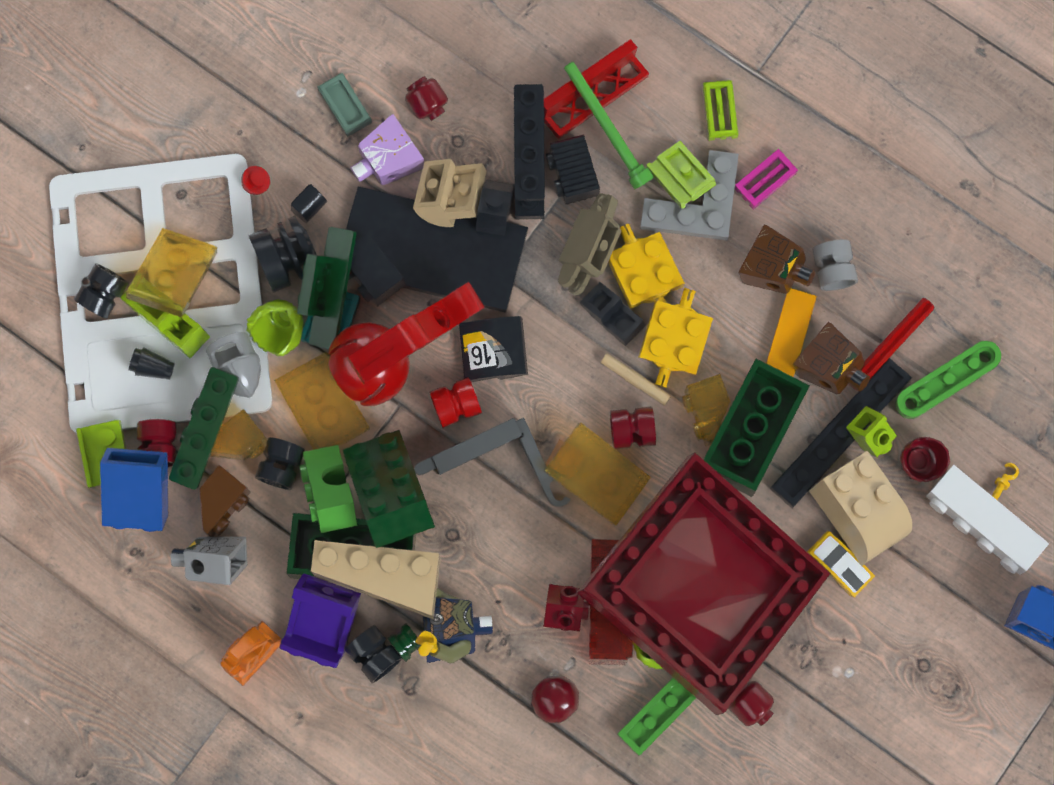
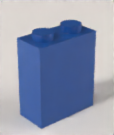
[100,448,169,532]

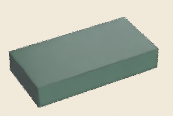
[317,73,372,137]

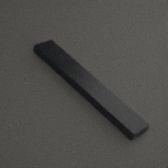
[770,358,912,509]

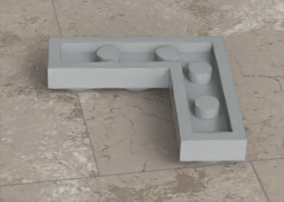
[640,150,739,241]

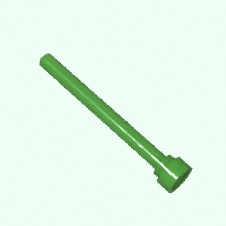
[564,62,654,190]

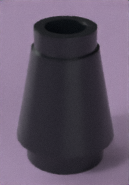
[128,347,175,380]

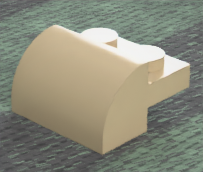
[413,159,487,227]

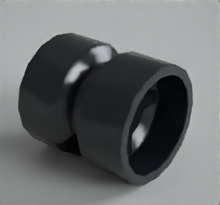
[74,263,129,319]
[255,437,305,490]
[345,625,403,684]

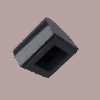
[291,184,327,223]

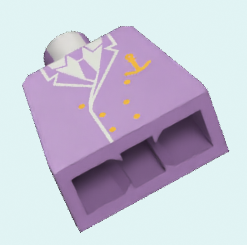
[350,114,424,185]

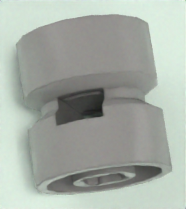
[812,240,858,291]

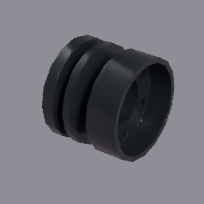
[248,216,317,293]

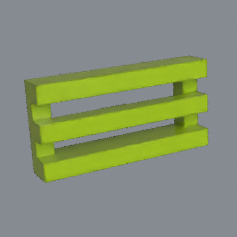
[703,80,738,141]

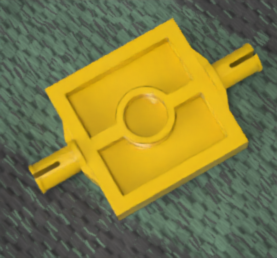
[608,224,685,309]
[638,288,713,388]

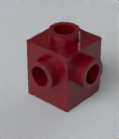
[543,584,590,632]

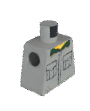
[171,536,247,585]

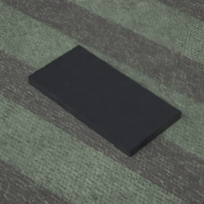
[346,186,528,313]

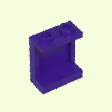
[279,573,361,668]

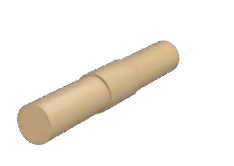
[601,353,671,406]

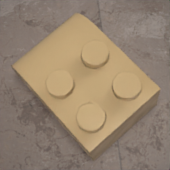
[810,451,912,566]

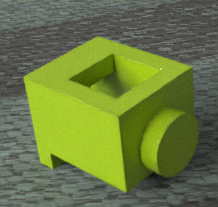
[846,406,897,457]

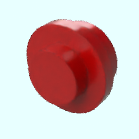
[241,166,270,195]

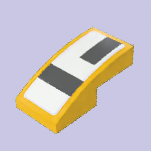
[807,531,875,598]

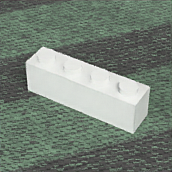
[926,465,1049,575]

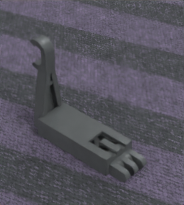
[414,417,571,507]

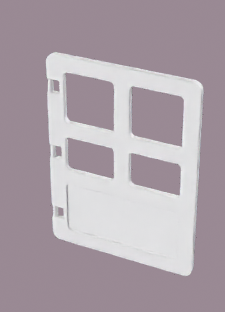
[49,154,273,434]

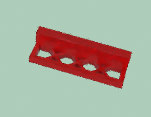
[544,39,649,140]

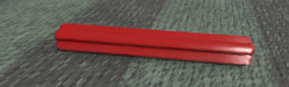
[849,298,935,391]

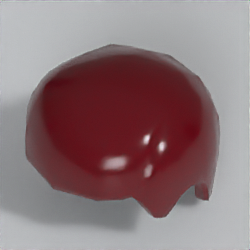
[900,437,950,483]
[531,676,579,724]

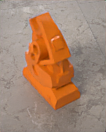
[221,621,282,686]

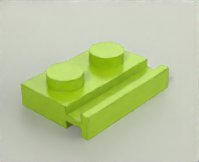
[646,141,716,209]
[76,420,126,488]

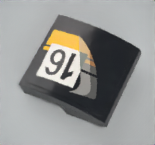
[459,316,528,382]

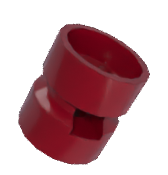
[610,407,656,449]
[137,419,176,467]

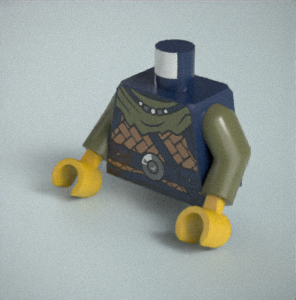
[415,588,493,664]

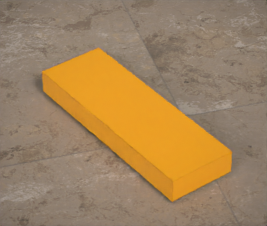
[766,288,817,377]

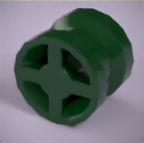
[387,623,421,662]

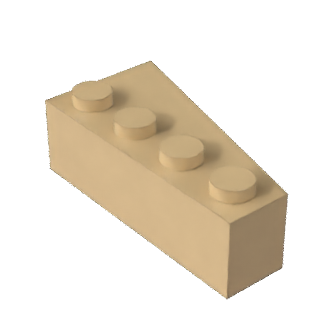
[311,540,441,620]

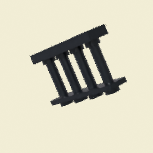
[514,84,545,220]

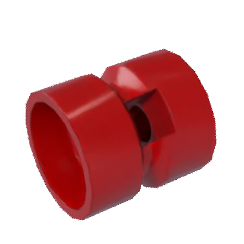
[429,377,482,428]

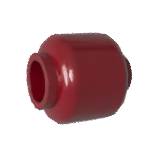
[405,76,448,121]
[729,681,774,726]

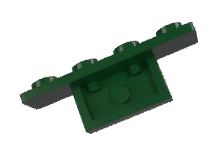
[297,227,356,349]
[169,367,239,490]

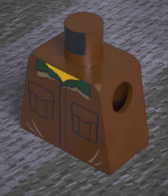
[738,224,815,294]
[793,321,870,394]

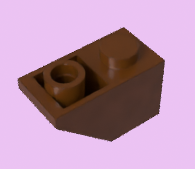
[200,465,251,537]

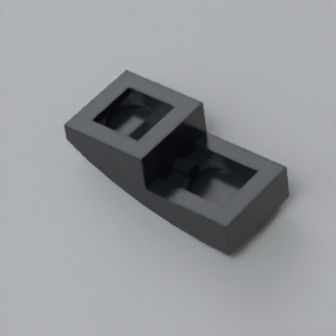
[580,282,646,346]

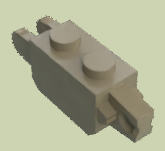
[558,193,621,296]

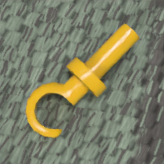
[991,463,1019,500]

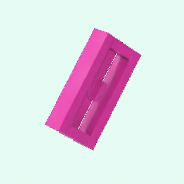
[734,149,798,210]

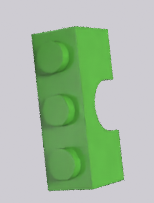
[299,445,357,533]

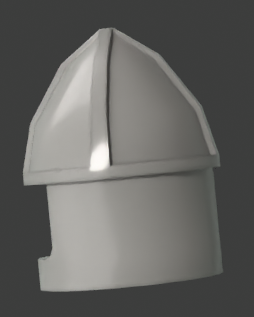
[206,332,261,398]

